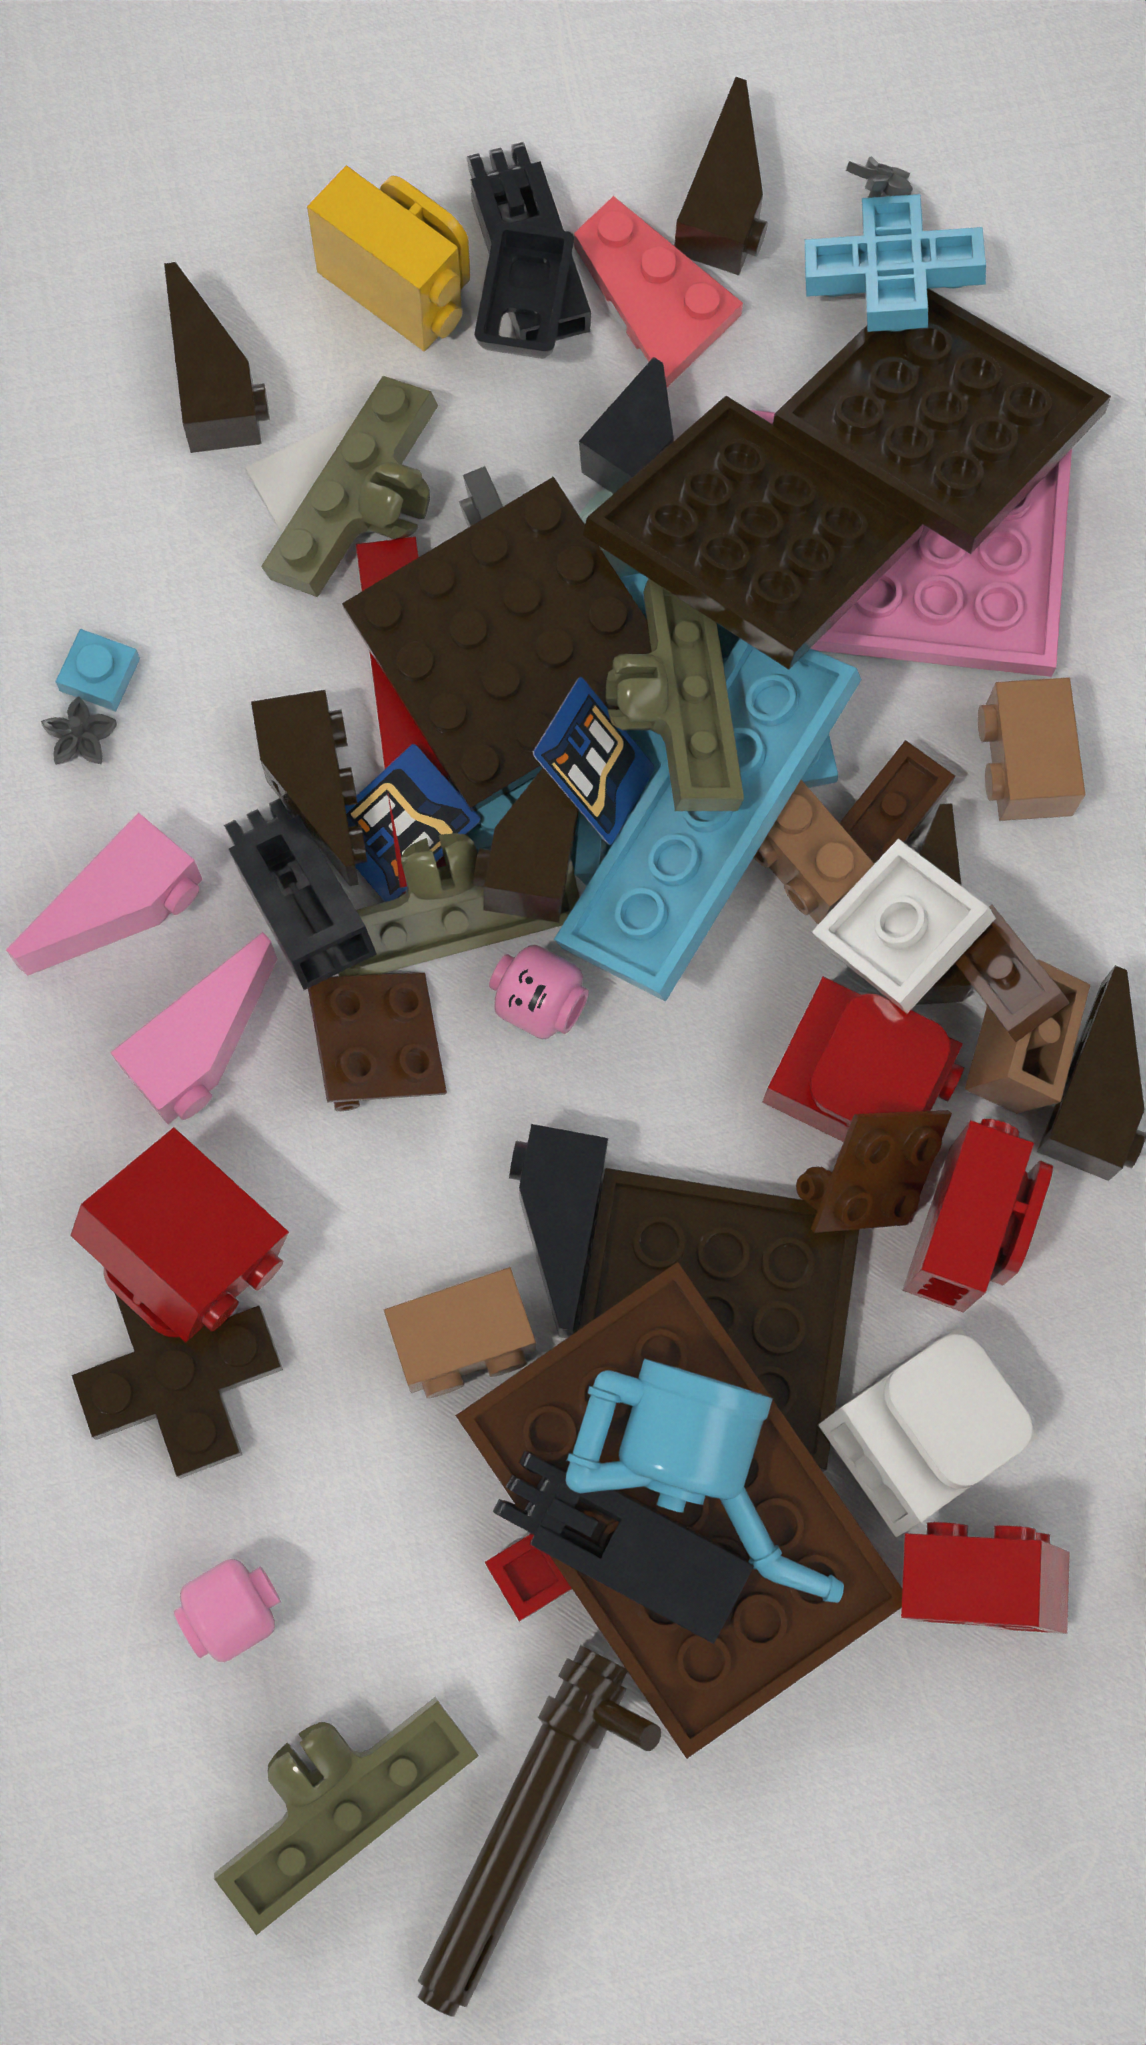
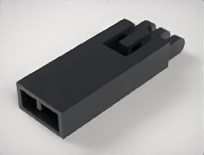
[467,142,591,341]
[224,798,377,990]
[493,1450,754,1644]

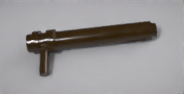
[418,1645,661,2017]

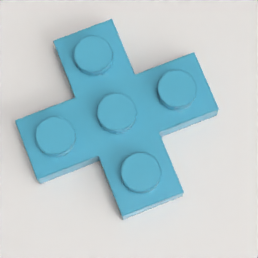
[804,194,986,332]

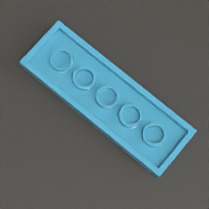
[554,638,862,1002]

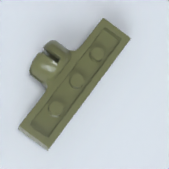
[261,376,438,597]
[606,578,744,811]
[338,833,580,976]
[214,1697,479,1935]

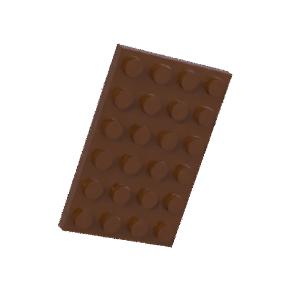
[455,1262,902,1759]

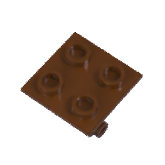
[308,973,447,1111]
[796,1110,952,1233]

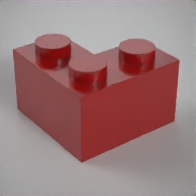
[901,1522,1070,1634]

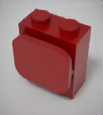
[762,976,965,1142]
[902,1119,1053,1313]
[70,1127,289,1343]

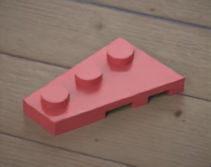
[574,196,743,387]

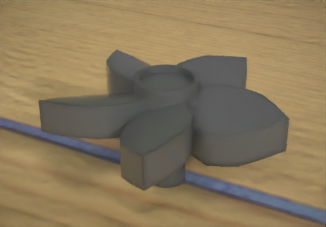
[846,156,913,198]
[41,696,117,765]

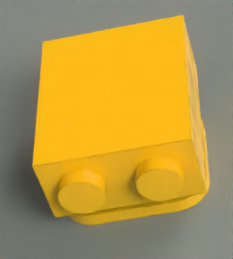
[307,165,470,352]

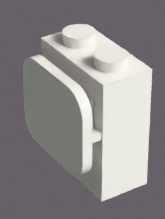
[819,1327,1039,1537]

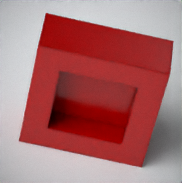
[485,1534,572,1622]

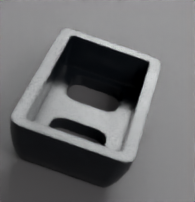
[474,221,574,359]

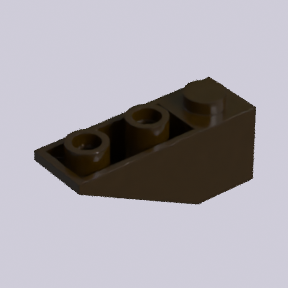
[251,690,368,886]

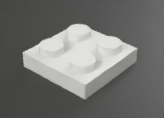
[811,839,996,1013]

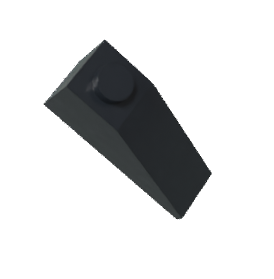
[509,1124,608,1338]

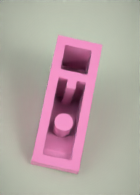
[6,812,202,976]
[110,932,277,1124]

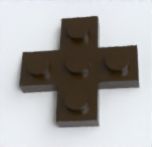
[71,1294,283,1479]

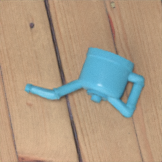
[565,1359,844,1603]

